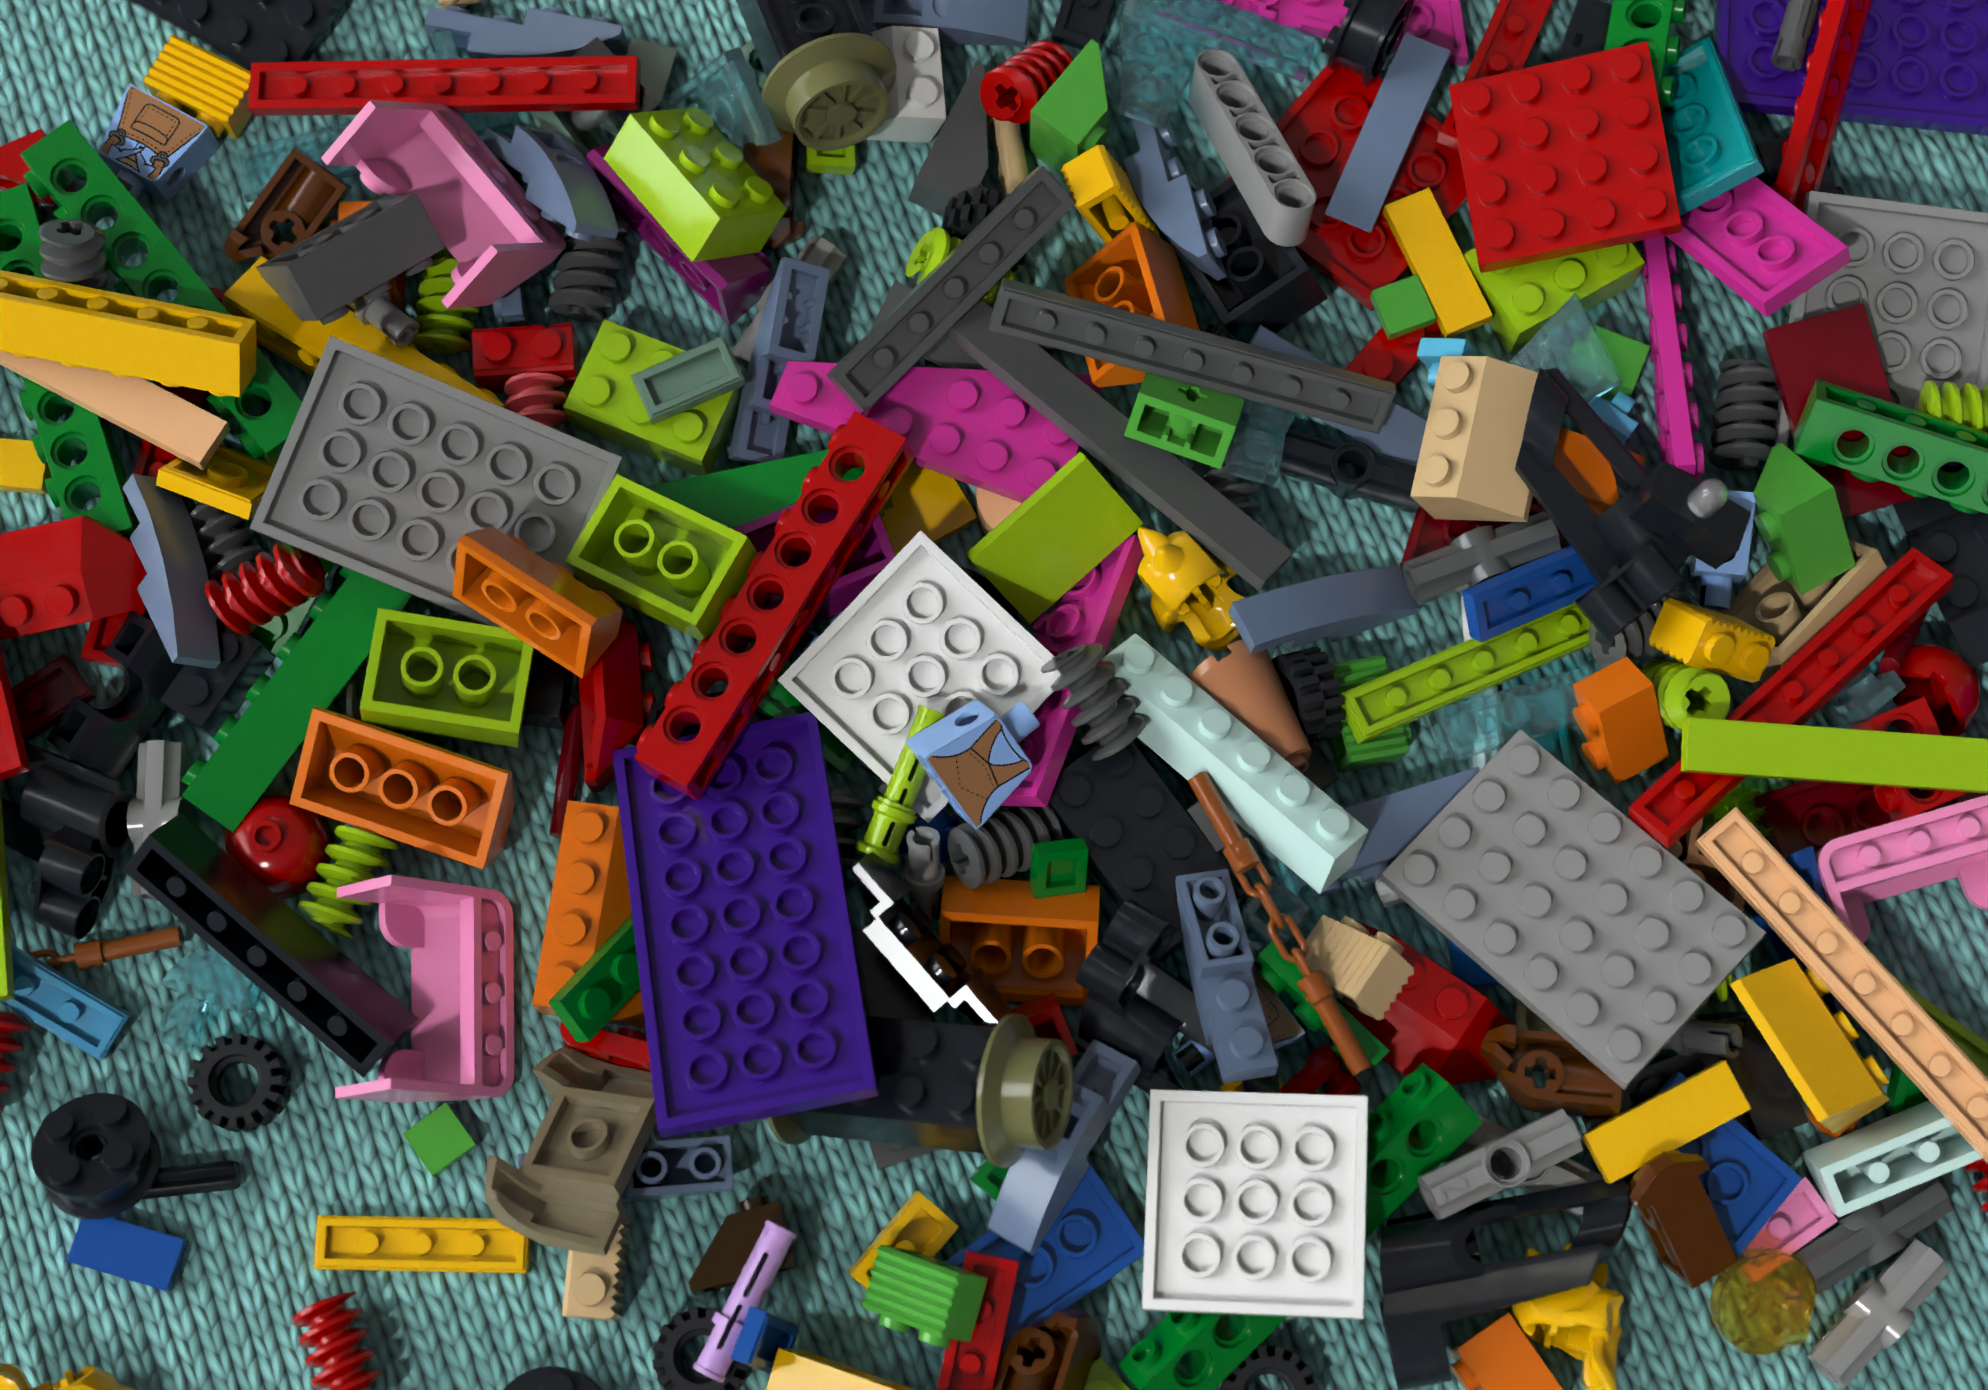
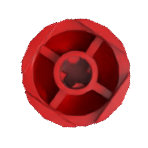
[1870,643,1981,737]
[224,795,332,899]

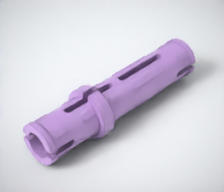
[693,1219,797,1383]

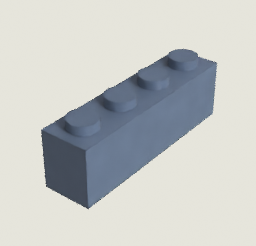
[1288,766,1480,898]

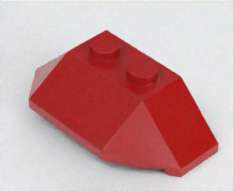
[0,515,147,640]
[578,583,656,792]
[1338,919,1513,1086]

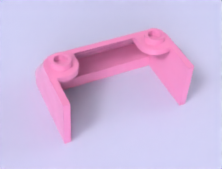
[321,100,566,309]
[1815,795,1988,944]
[335,875,515,1103]

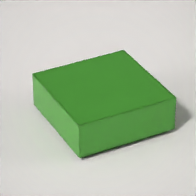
[1369,274,1437,341]
[403,1102,479,1178]

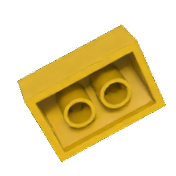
[1730,958,1890,1134]

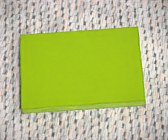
[966,451,1144,624]

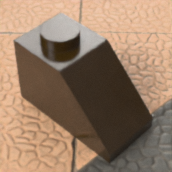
[688,1195,799,1296]

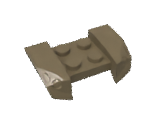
[485,1048,657,1256]

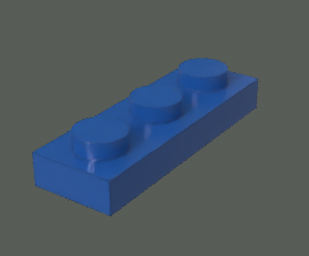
[1462,545,1598,642]

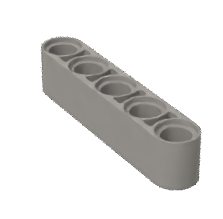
[1188,49,1317,247]

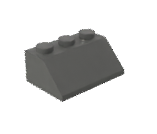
[256,193,445,325]

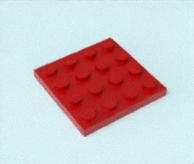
[1449,41,1683,273]
[1226,64,1467,311]

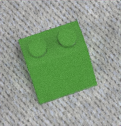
[1030,39,1109,177]
[1753,442,1856,595]

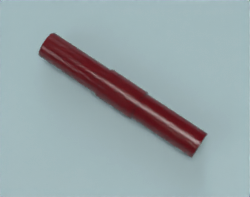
[1879,608,1930,676]
[549,705,583,838]

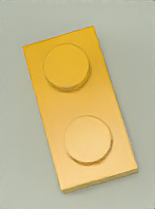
[847,1190,959,1289]

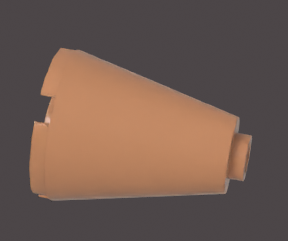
[1188,639,1312,774]

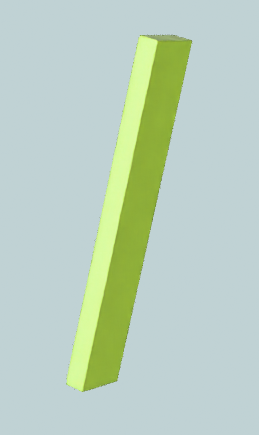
[1340,603,1590,745]
[1681,717,1988,794]

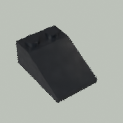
[1172,177,1328,344]

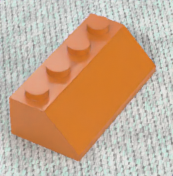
[289,706,515,870]
[532,800,645,1028]

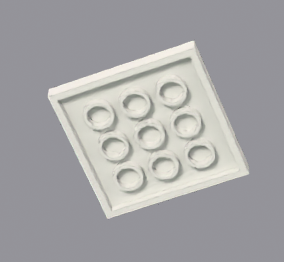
[777,530,1060,823]
[1142,1089,1369,1320]

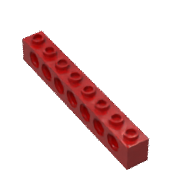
[634,411,914,801]

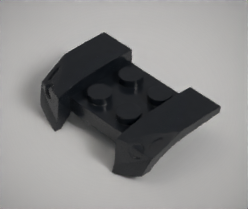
[1893,462,1988,668]
[852,852,1012,1027]
[1581,1012,1809,1184]

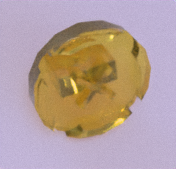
[1710,1247,1816,1355]

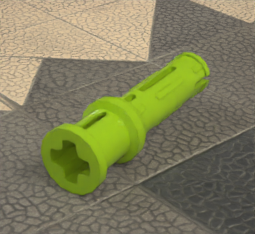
[855,705,947,865]

